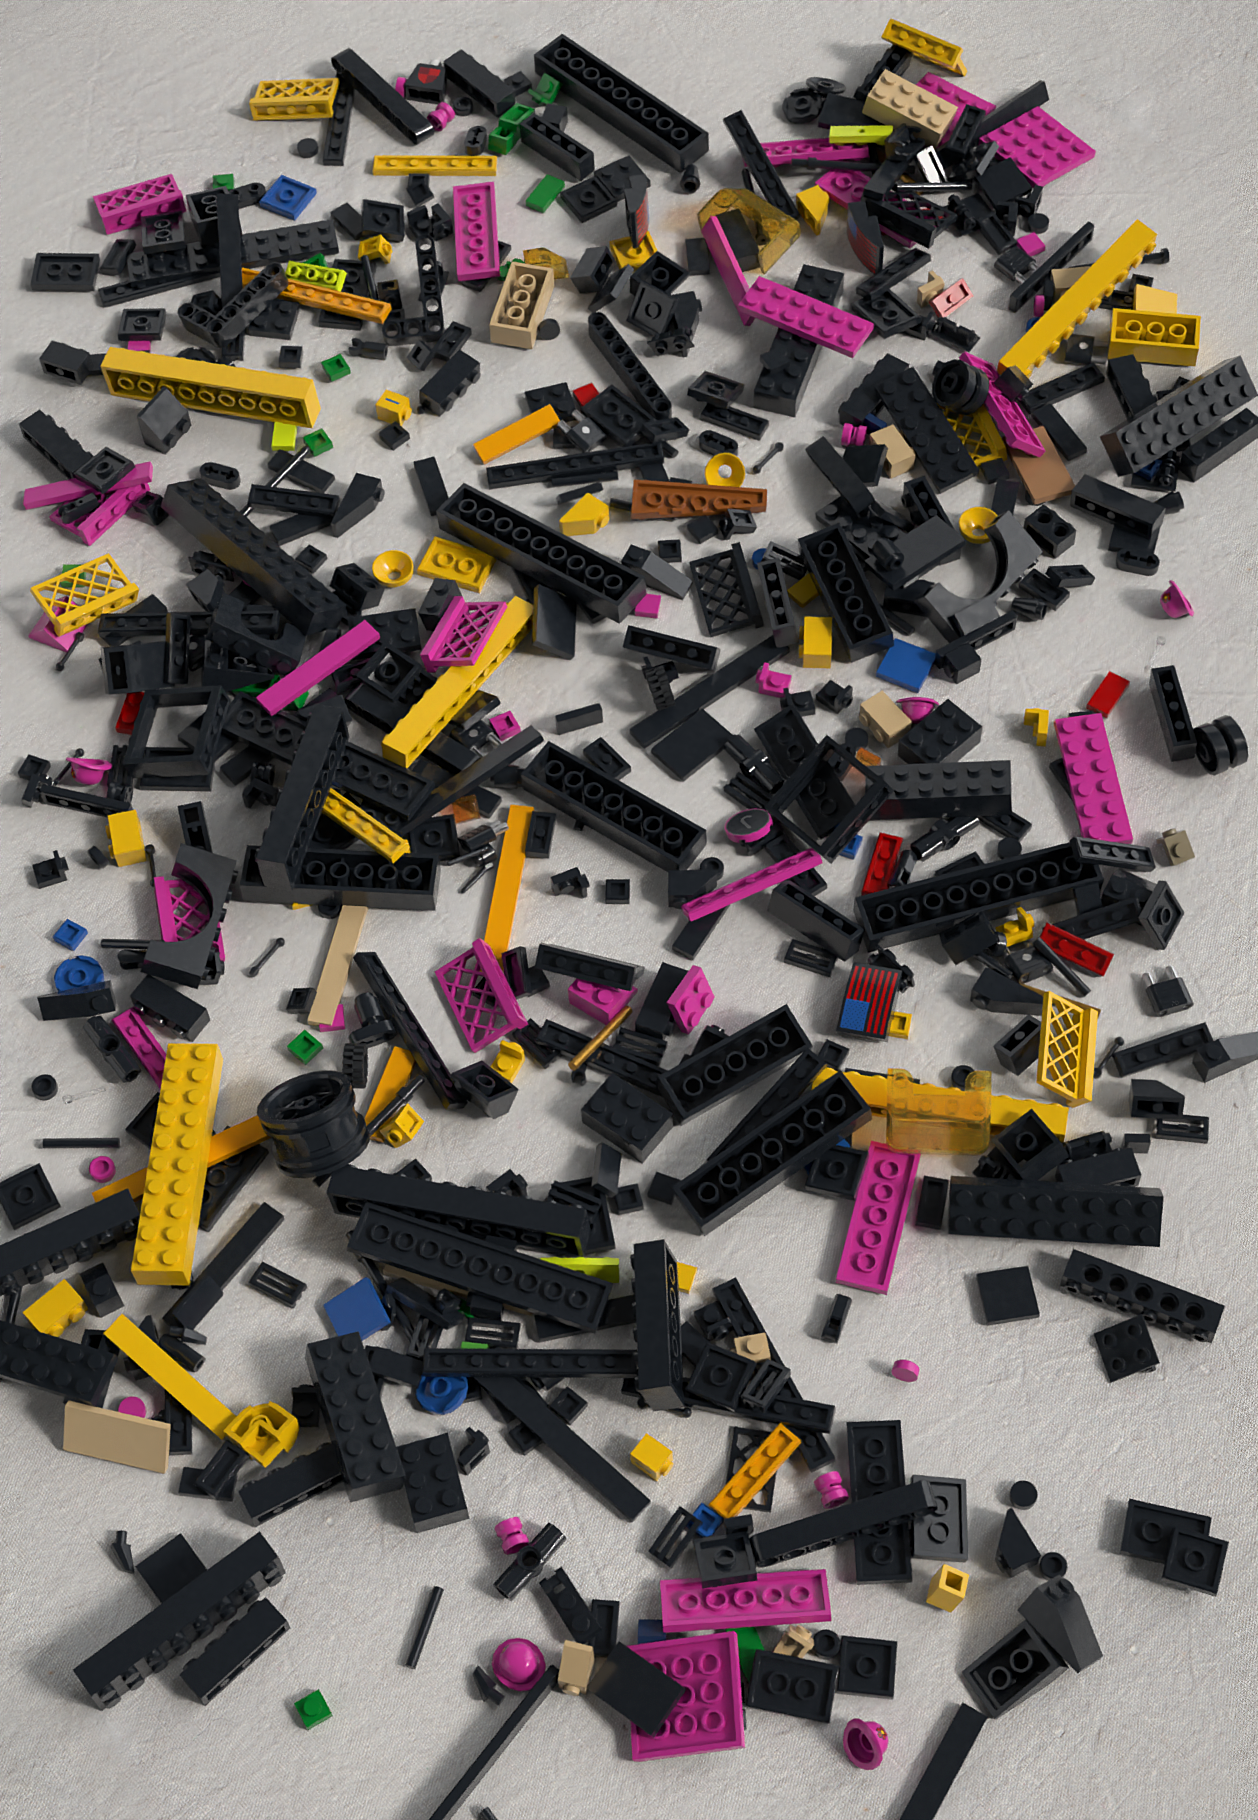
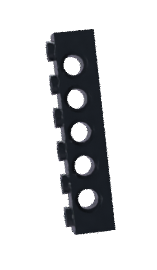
[1060,1249,1225,1343]

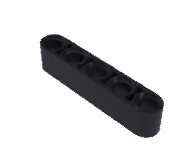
[805,436,875,515]

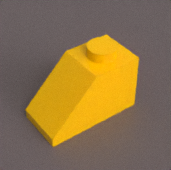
[796,185,830,236]
[559,493,609,536]

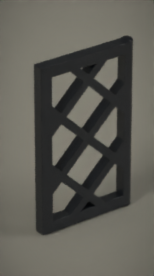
[725,1426,777,1513]

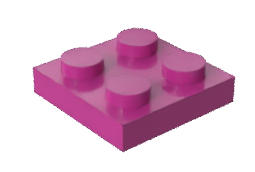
[667,965,715,1035]

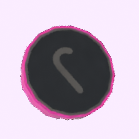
[725,808,773,843]

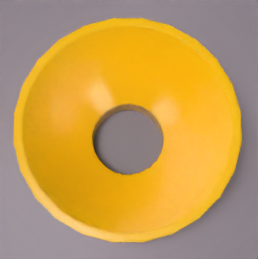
[705,453,745,487]
[959,507,997,544]
[372,550,414,587]

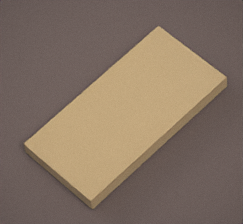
[63,1401,171,1474]

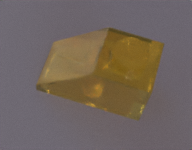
[523,247,569,280]

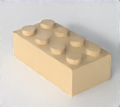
[862,69,958,150]
[489,261,554,349]

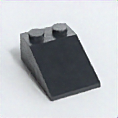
[1017,1575,1103,1674]
[962,1620,1069,1719]

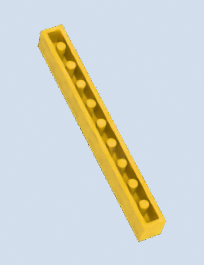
[997,219,1157,379]
[381,596,533,769]
[812,1067,1069,1143]

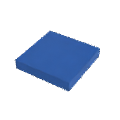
[259,175,317,221]
[876,638,936,693]
[323,1277,391,1341]

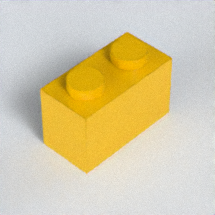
[799,617,832,669]
[105,809,147,867]
[22,1279,88,1337]

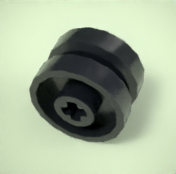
[932,359,989,415]
[1193,715,1249,776]

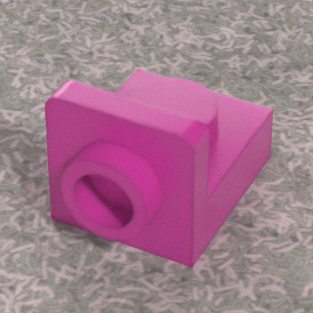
[755,663,792,698]

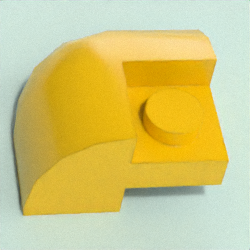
[223,1401,299,1468]

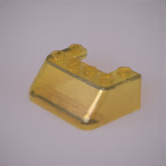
[886,1068,992,1156]

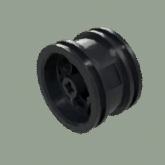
[257,1070,370,1178]

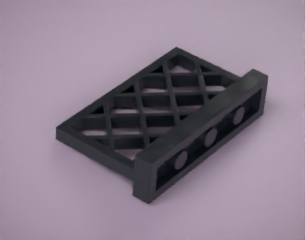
[860,184,957,249]
[689,542,764,638]
[534,942,645,991]

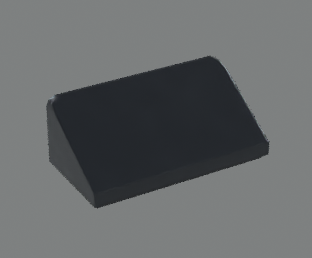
[172,1273,224,1329]

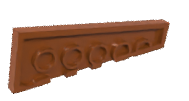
[631,479,767,520]

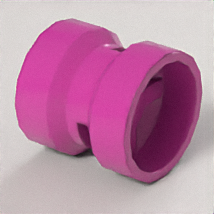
[427,102,455,131]
[841,423,867,446]
[814,1471,849,1509]
[494,1517,529,1555]

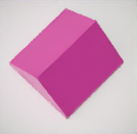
[28,595,88,652]

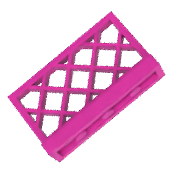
[93,173,187,235]
[49,483,151,546]
[420,596,507,673]
[154,876,225,961]
[435,938,528,1053]

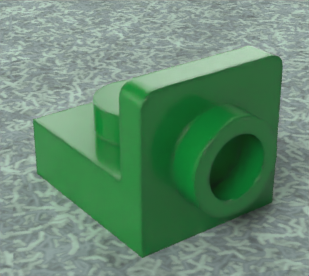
[527,73,563,106]

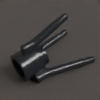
[447,844,497,894]

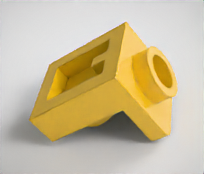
[357,235,392,264]
[1024,708,1049,747]
[995,907,1035,947]
[491,1040,525,1083]
[380,1103,424,1148]

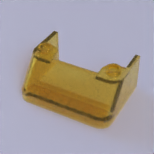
[697,188,801,275]

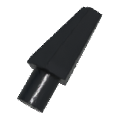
[168,1325,207,1345]
[111,1530,135,1574]
[473,1665,505,1706]

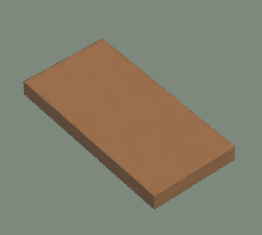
[1002,426,1075,505]

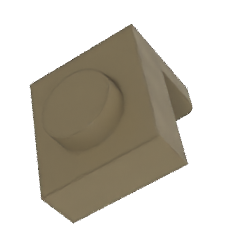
[1156,828,1195,866]

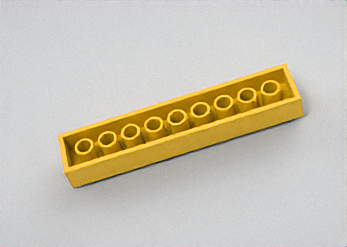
[101,347,321,428]
[131,1043,223,1285]

